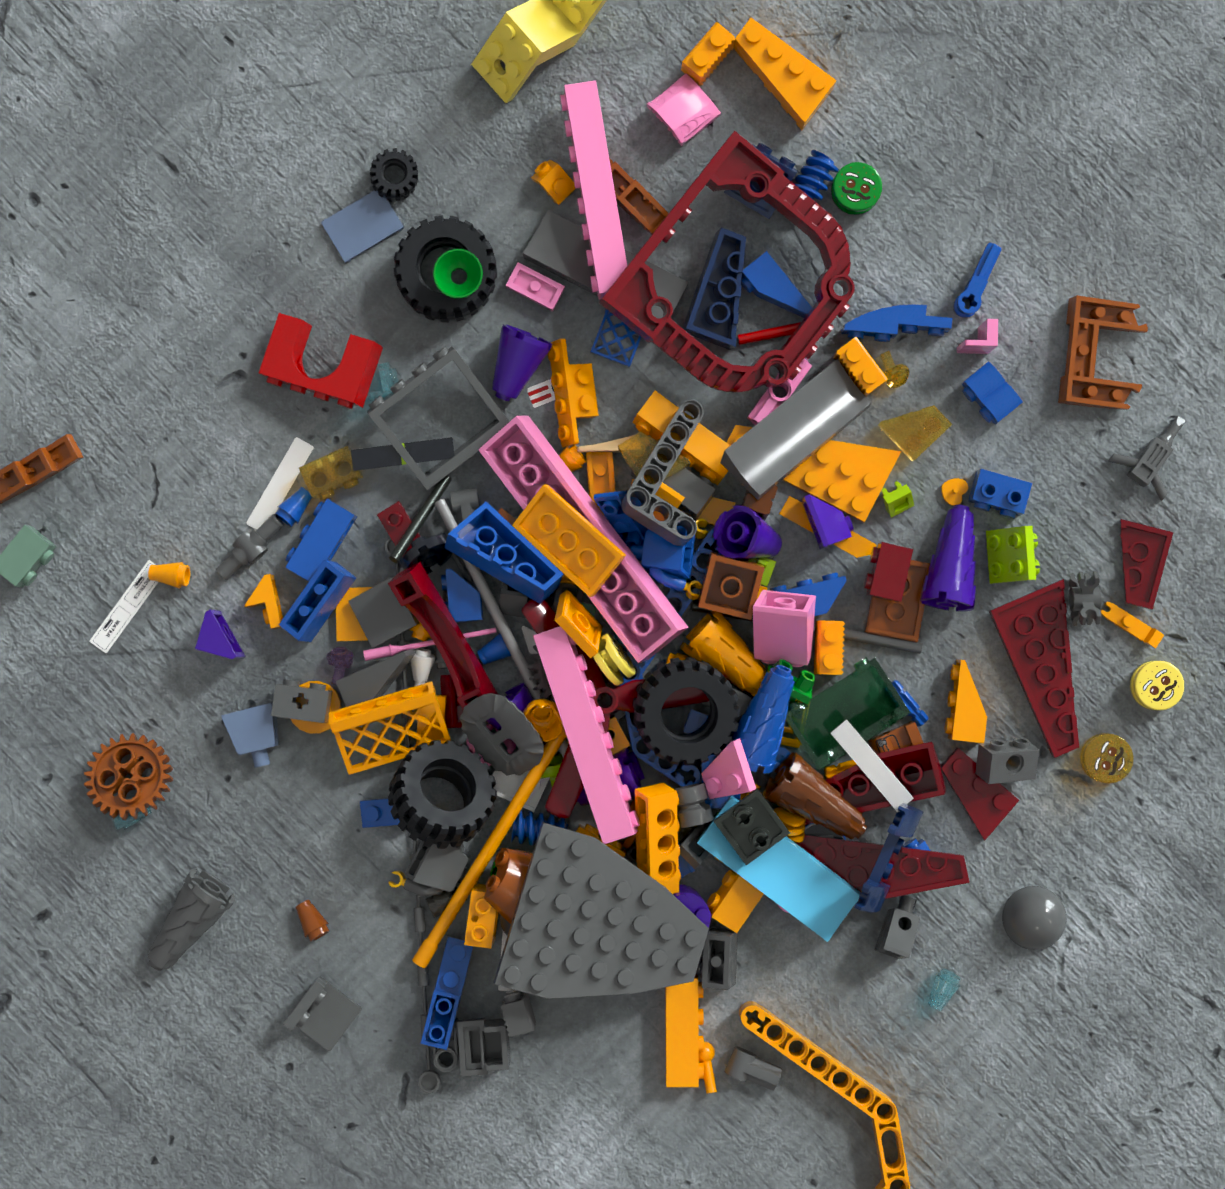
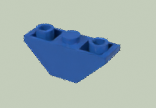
[594,490,648,550]
[770,573,846,616]

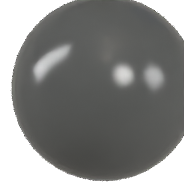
[1002,886,1067,950]

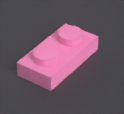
[506,262,565,311]

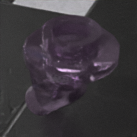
[327,647,354,686]

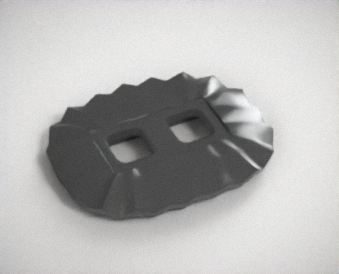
[460,693,544,776]

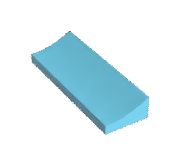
[697,795,861,942]

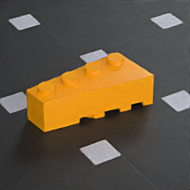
[733,18,836,131]

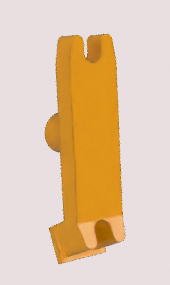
[1100,602,1164,648]

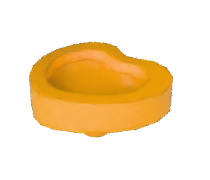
[941,478,968,506]

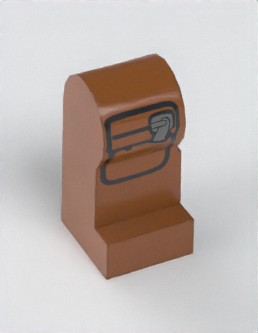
[868,721,923,754]

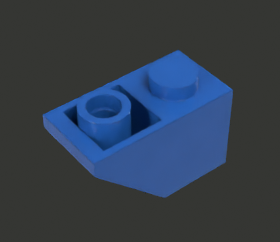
[441,569,484,622]

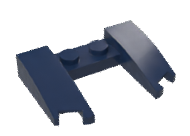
[854,803,923,912]

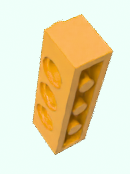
[635,783,681,894]

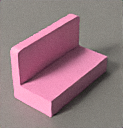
[957,319,998,354]

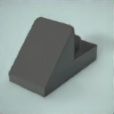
[679,821,711,869]

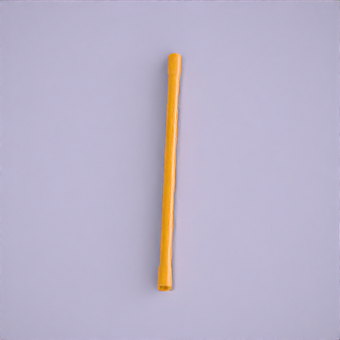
[412,726,567,968]

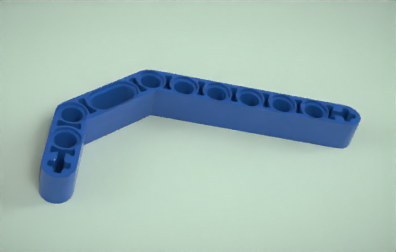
[619,528,722,787]

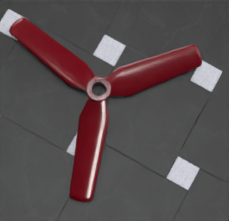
[522,599,725,819]

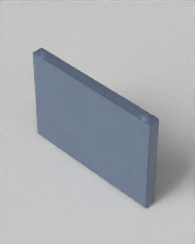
[321,190,404,263]

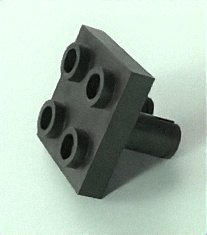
[713,789,790,865]

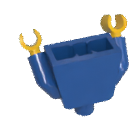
[631,518,708,600]

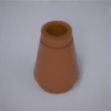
[295,900,330,942]

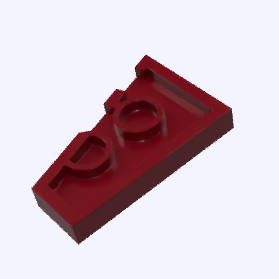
[1120,519,1174,610]
[941,748,1019,841]

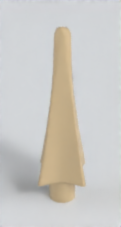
[577,434,649,454]

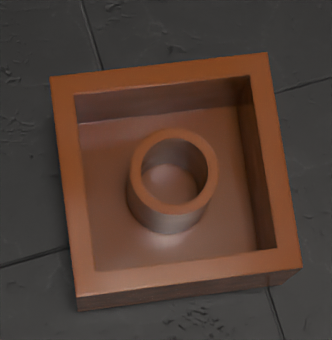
[697,552,765,620]

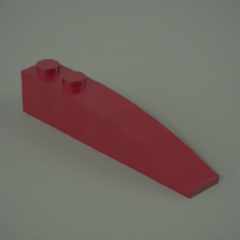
[805,741,946,825]

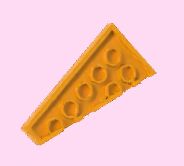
[726,425,901,523]

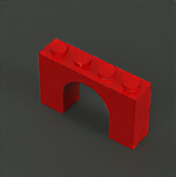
[259,313,383,409]

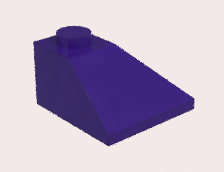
[801,494,854,549]

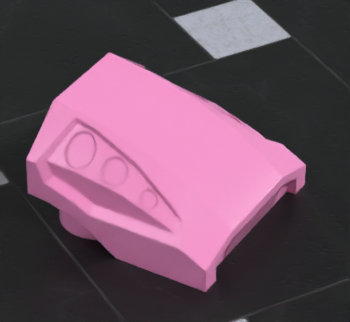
[647,73,721,146]

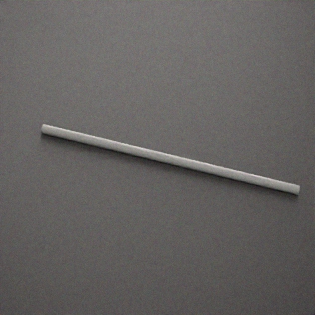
[435,499,568,757]

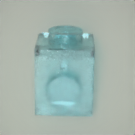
[367,362,399,401]

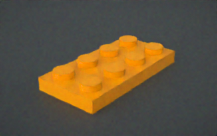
[512,484,626,597]

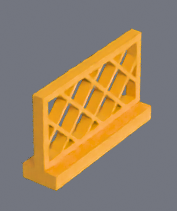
[329,681,451,775]

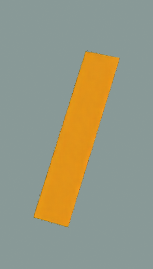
[779,496,877,558]

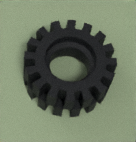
[370,148,418,201]

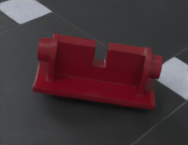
[377,501,421,557]

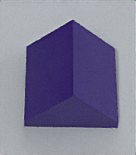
[195,609,246,659]

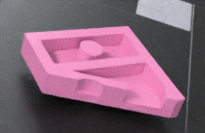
[701,739,756,799]

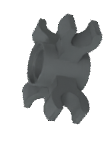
[1069,571,1101,626]

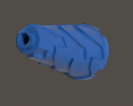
[723,665,795,773]

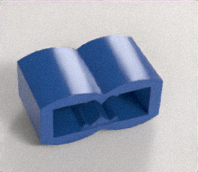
[962,361,1023,425]

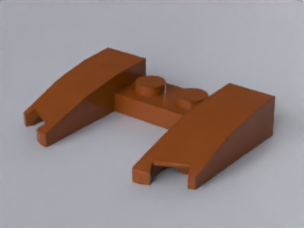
[1058,295,1148,410]

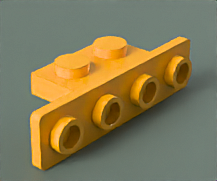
[548,339,599,448]

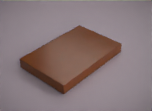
[865,560,930,642]

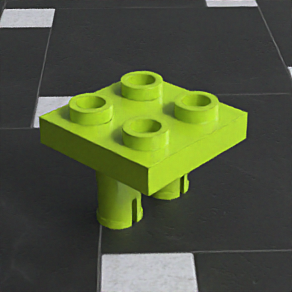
[986,526,1040,584]

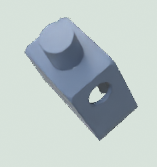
[221,703,279,768]

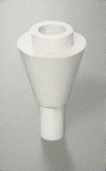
[411,648,436,686]

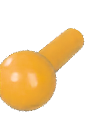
[699,1041,717,1094]

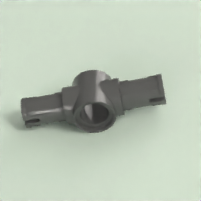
[216,514,284,580]

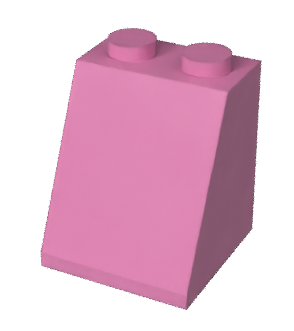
[753,590,816,667]

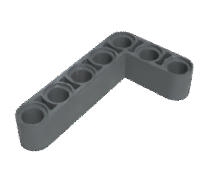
[621,400,703,546]

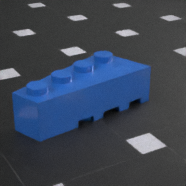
[445,502,563,604]

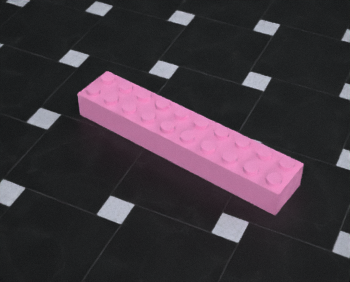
[478,416,688,663]

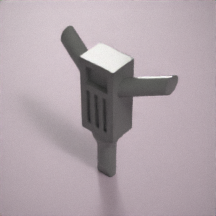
[1108,416,1186,501]

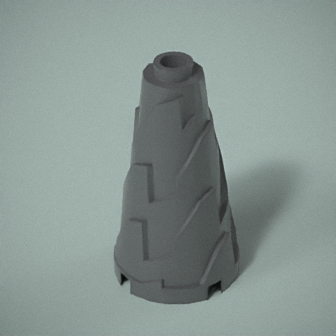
[148,869,235,971]

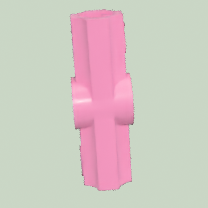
[747,358,812,425]

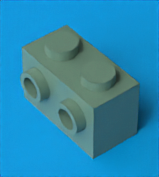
[0,525,57,588]

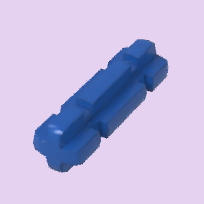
[886,680,929,727]

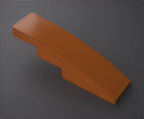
[609,158,669,235]
[0,434,84,504]

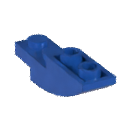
[841,304,953,342]
[420,937,473,1050]

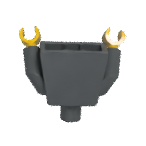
[388,841,469,897]

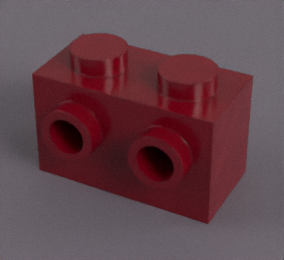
[864,542,913,603]

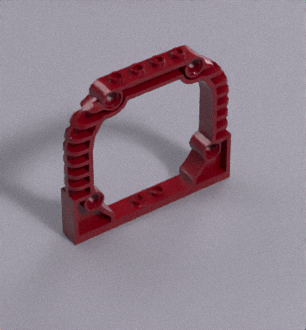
[599,131,855,393]

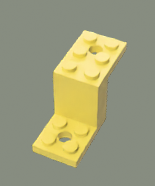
[471,0,607,103]

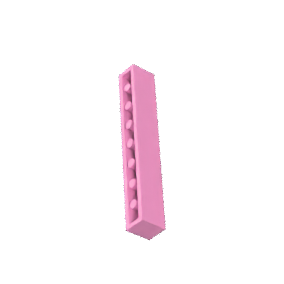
[560,80,627,300]
[533,627,640,844]

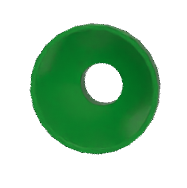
[433,249,483,299]

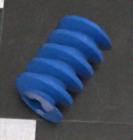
[795,150,839,200]
[511,810,568,846]

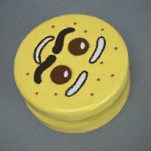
[593,633,636,686]
[1130,661,1184,710]

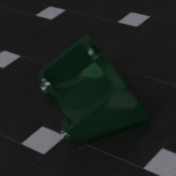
[786,657,911,772]

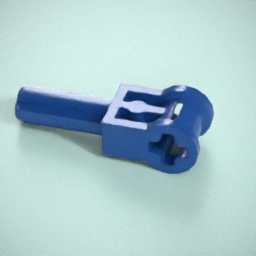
[953,243,1001,318]

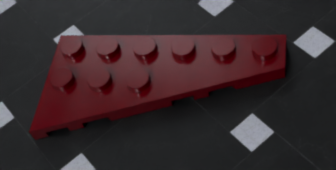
[989,579,1079,758]
[794,835,970,902]

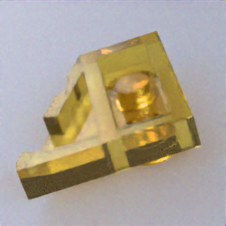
[878,405,952,462]
[618,432,691,484]

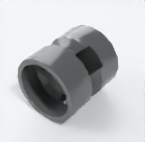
[674,782,713,828]

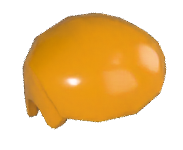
[523,698,563,742]

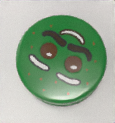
[831,162,882,215]

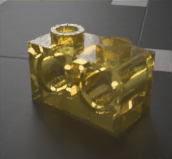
[299,446,363,501]

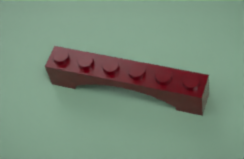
[388,562,499,710]

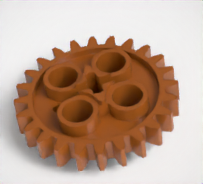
[84,733,173,821]

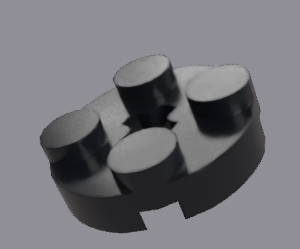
[400,533,453,574]

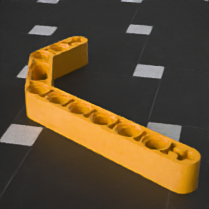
[739,1001,910,1189]

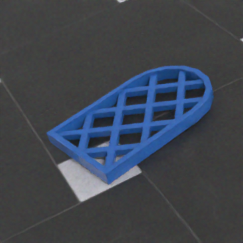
[590,309,641,367]

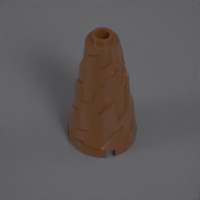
[763,752,867,840]

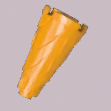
[680,611,766,697]

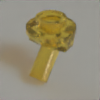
[880,351,910,388]

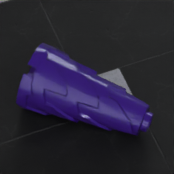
[920,505,976,612]

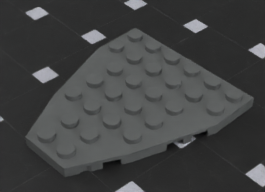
[494,822,709,999]

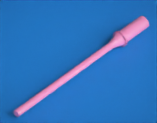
[363,627,497,661]

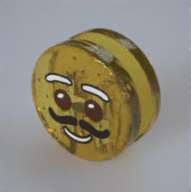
[1080,733,1134,783]

